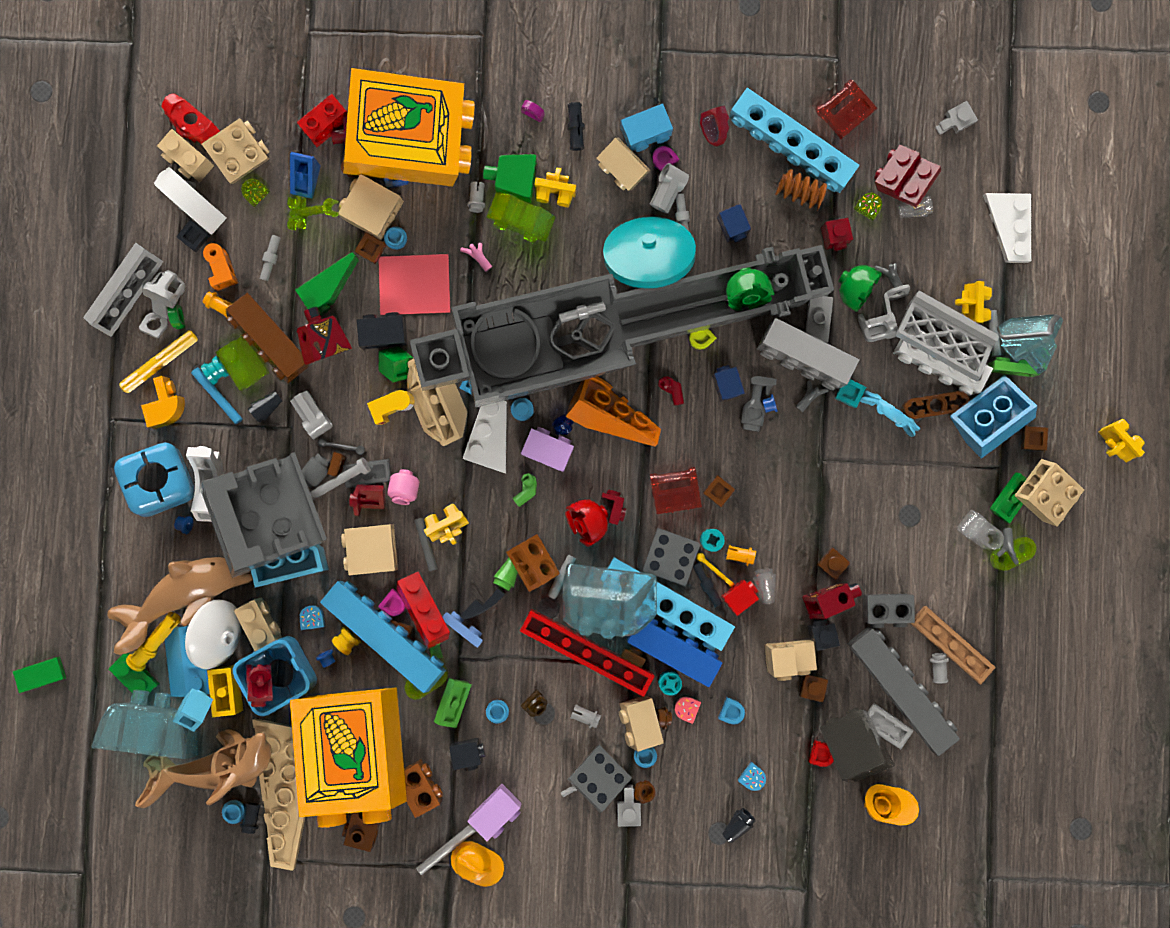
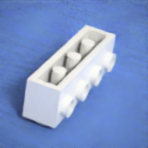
[893,327,993,396]

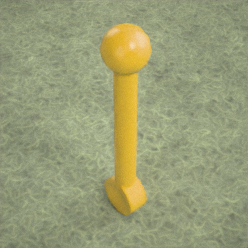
[696,553,734,587]

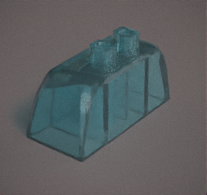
[563,564,657,639]
[91,690,198,759]

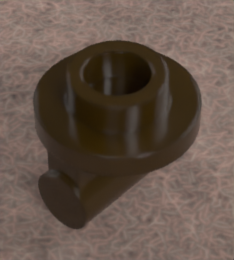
[520,689,548,717]

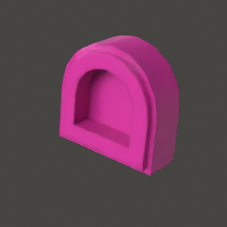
[378,589,406,616]

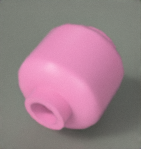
[387,470,419,505]

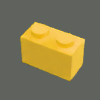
[207,665,243,717]

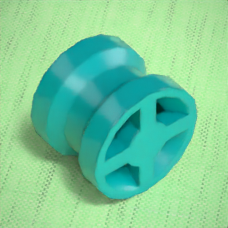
[201,356,230,385]
[700,529,725,552]
[658,670,682,695]

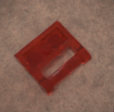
[815,79,877,140]
[650,467,702,514]

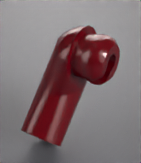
[658,376,685,406]

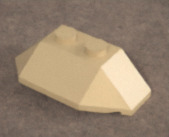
[407,359,467,446]

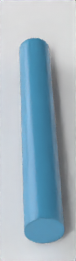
[191,367,243,424]

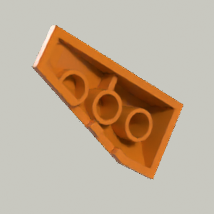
[566,376,661,447]

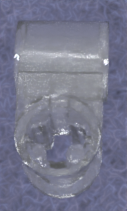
[956,510,1004,549]

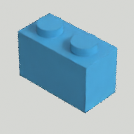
[620,104,673,152]

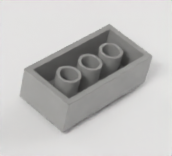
[757,318,860,390]

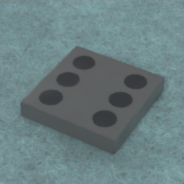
[642,528,701,586]
[567,745,632,813]

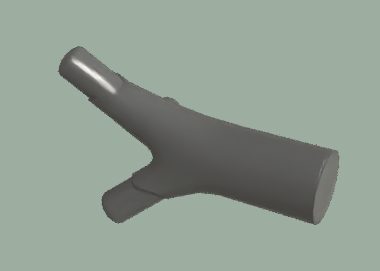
[875,263,903,293]
[796,381,829,412]
[997,528,1019,565]

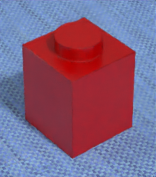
[721,579,759,616]

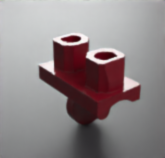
[246,664,273,707]

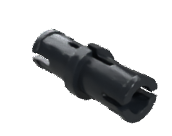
[567,102,585,151]

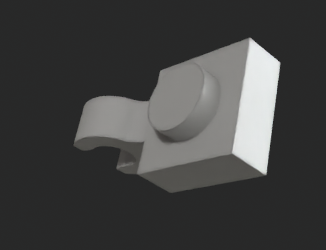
[935,101,978,135]
[617,784,641,827]

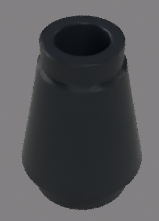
[247,391,283,423]
[722,808,756,843]

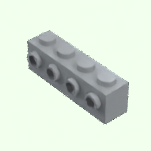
[83,243,163,337]

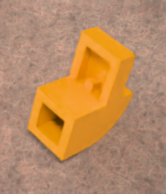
[141,376,185,429]

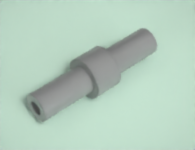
[675,193,690,231]
[259,235,281,281]
[559,302,606,323]
[988,310,1002,357]
[548,554,576,599]

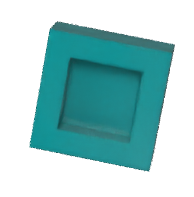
[835,379,867,408]

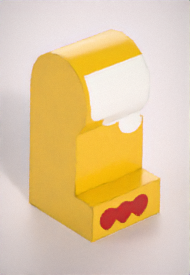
[367,390,415,425]

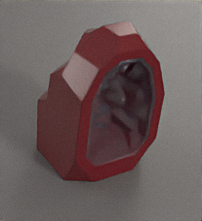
[700,105,729,147]

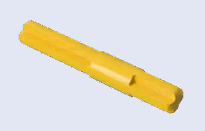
[119,330,198,393]

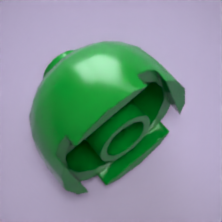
[838,265,882,312]
[726,268,774,311]

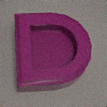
[521,100,545,122]
[652,146,680,173]

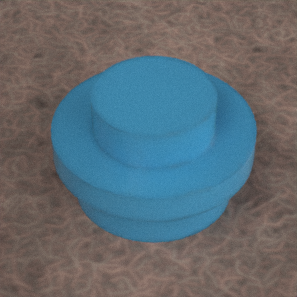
[384,226,407,250]
[511,398,534,421]
[486,700,509,723]
[634,747,657,768]
[222,800,245,824]

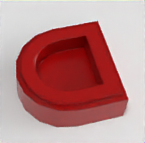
[808,740,835,767]

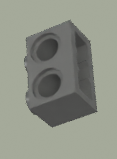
[863,594,915,628]

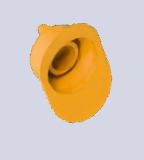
[864,784,919,825]
[451,841,504,887]

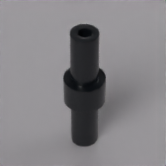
[693,563,723,607]

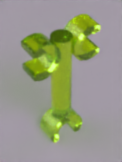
[287,196,339,231]

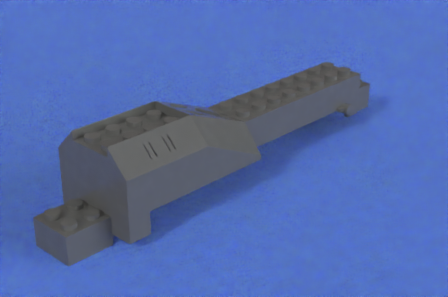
[409,245,834,408]

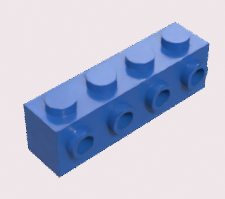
[627,615,722,687]

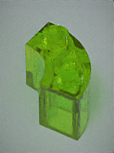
[486,192,556,243]

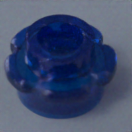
[552,414,574,435]

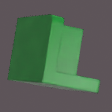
[379,346,413,383]

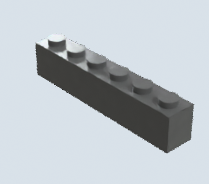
[846,627,960,757]

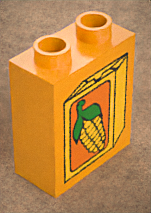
[343,68,474,187]
[290,687,407,827]

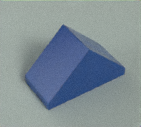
[290,152,321,199]

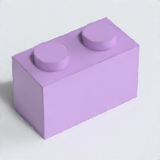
[521,427,574,472]
[467,784,521,841]

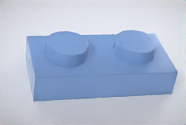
[443,611,483,648]

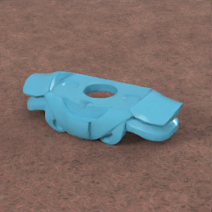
[860,390,921,437]

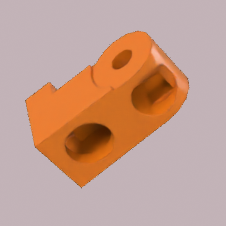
[203,243,238,291]

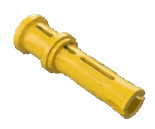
[126,612,181,672]

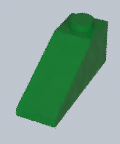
[295,252,359,316]

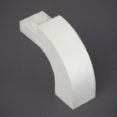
[154,167,226,235]
[186,446,224,522]

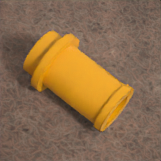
[203,291,232,317]
[726,545,756,566]

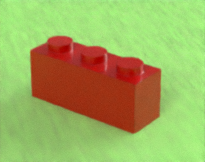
[396,572,450,649]

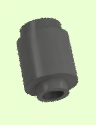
[302,453,331,488]

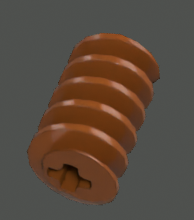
[775,169,827,211]

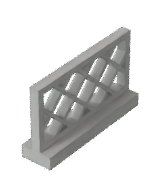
[895,291,999,381]

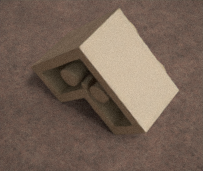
[764,640,817,681]

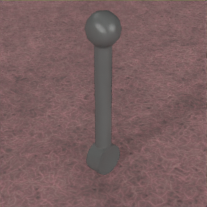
[318,438,365,455]

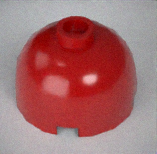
[565,500,608,547]

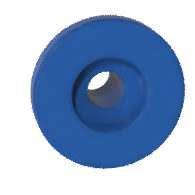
[763,394,778,413]
[174,516,193,534]
[316,649,335,668]

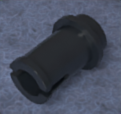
[240,802,261,834]

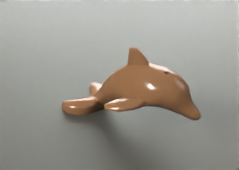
[107,557,253,655]
[135,729,272,808]

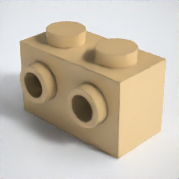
[157,129,214,183]
[597,138,651,191]
[234,598,282,651]
[619,695,664,752]

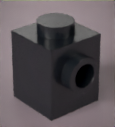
[807,619,840,651]
[449,737,486,771]

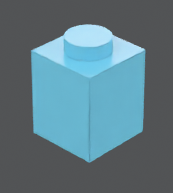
[173,688,213,732]

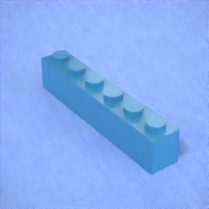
[320,581,446,693]

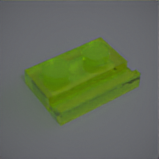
[215,336,270,391]

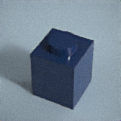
[717,204,751,243]
[712,365,744,402]

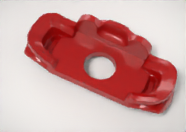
[161,93,220,145]

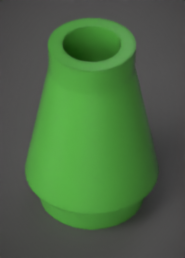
[493,557,518,591]

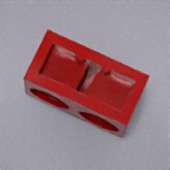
[297,94,347,147]

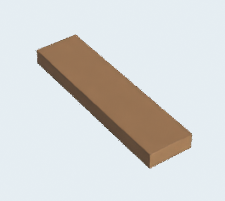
[910,606,996,685]

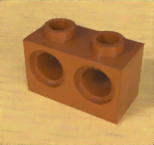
[506,534,560,592]
[404,759,443,818]

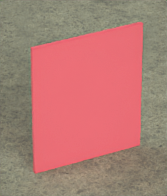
[379,254,450,315]

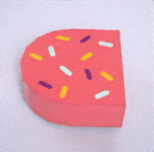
[674,696,701,724]

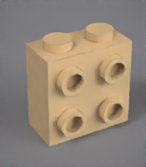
[202,118,270,184]
[338,174,404,241]
[1014,459,1084,526]
[341,524,398,575]

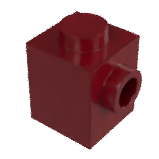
[821,217,853,251]

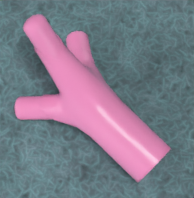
[460,243,492,272]

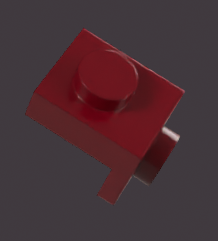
[349,484,386,516]
[601,490,626,525]

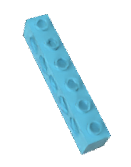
[729,88,859,193]
[600,557,735,651]

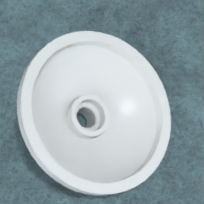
[185,599,242,669]

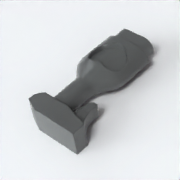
[741,376,777,432]

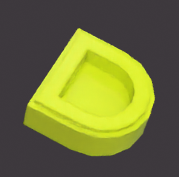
[689,329,717,350]

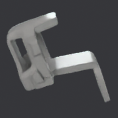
[139,270,186,338]
[858,284,910,342]

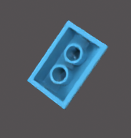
[950,375,1037,459]
[165,625,210,697]

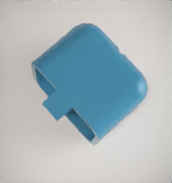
[114,442,195,517]
[233,636,317,716]

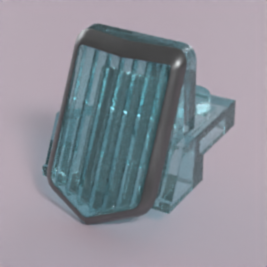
[997,314,1063,375]

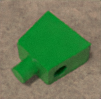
[483,154,537,203]

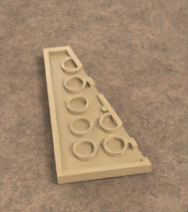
[252,718,305,871]

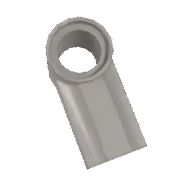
[650,163,689,213]
[290,391,333,440]

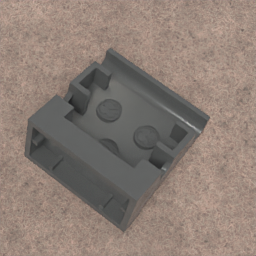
[201,452,327,578]

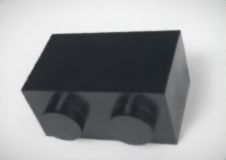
[356,312,408,350]

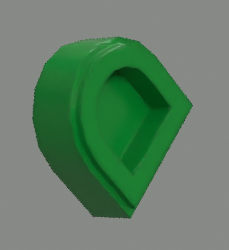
[167,304,186,330]

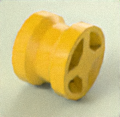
[331,626,361,656]

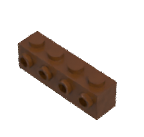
[226,293,309,384]
[342,812,380,852]

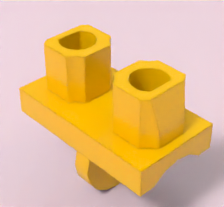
[535,167,576,207]
[955,281,992,323]
[1098,419,1145,462]
[424,504,469,545]

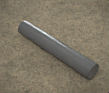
[414,518,438,572]

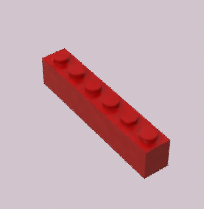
[520,609,654,697]

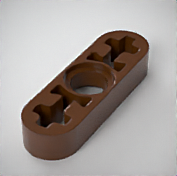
[902,391,970,419]

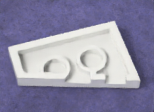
[983,193,1031,263]
[462,401,507,474]

